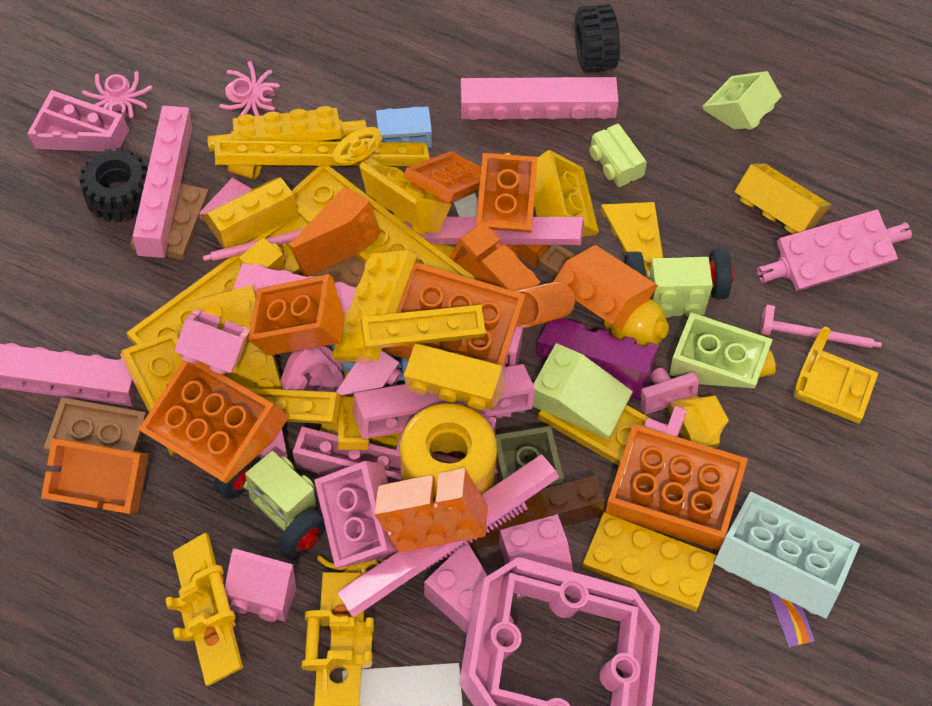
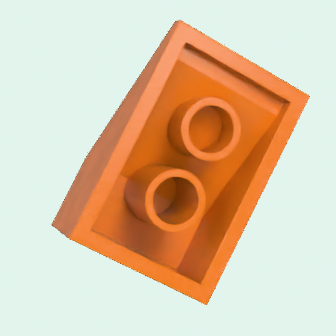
[476,153,538,233]
[289,186,381,277]

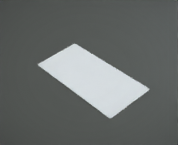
[342,663,463,706]

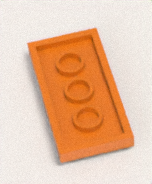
[403,151,481,203]

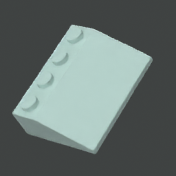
[714,491,860,619]

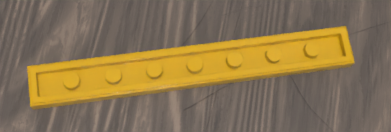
[214,140,430,166]

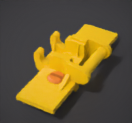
[165,533,243,686]
[301,572,374,706]

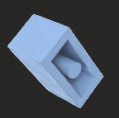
[376,107,432,148]

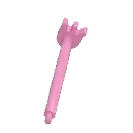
[203,221,311,261]
[760,305,882,348]

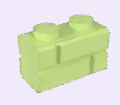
[589,124,647,187]

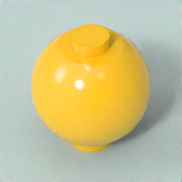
[604,299,669,347]

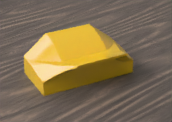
[668,395,729,448]

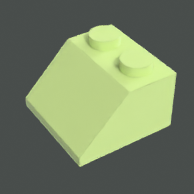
[702,71,782,130]

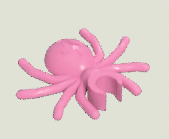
[219,61,280,116]
[82,71,153,119]

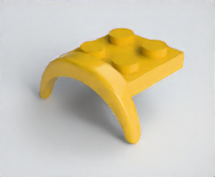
[794,327,878,424]

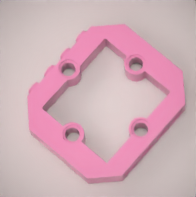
[459,557,660,706]

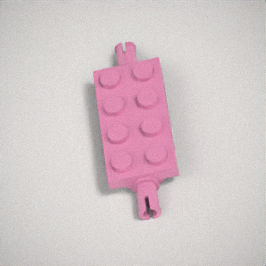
[757,209,912,292]

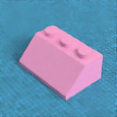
[314,461,398,568]

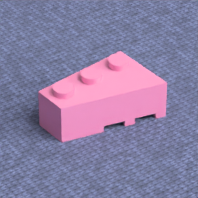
[27,90,129,152]
[424,543,514,645]

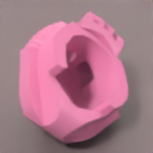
[280,346,343,392]

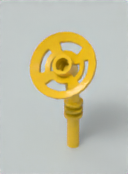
[333,127,382,165]

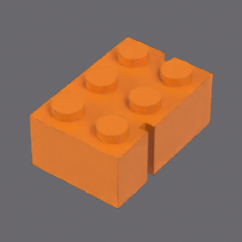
[449,222,541,292]
[41,438,149,514]
[374,468,488,552]

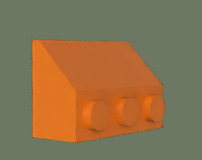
[553,245,658,331]
[248,274,345,356]

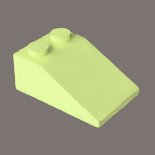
[669,312,773,388]
[532,343,633,440]

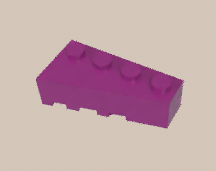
[536,318,659,401]

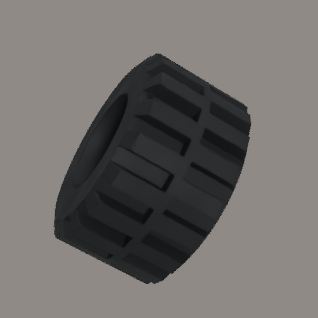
[574,4,620,72]
[79,148,148,222]

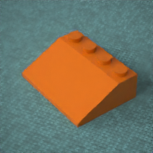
[385,262,525,371]
[138,360,289,483]
[605,424,748,551]

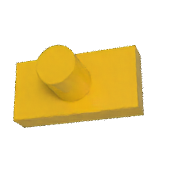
[337,396,369,450]

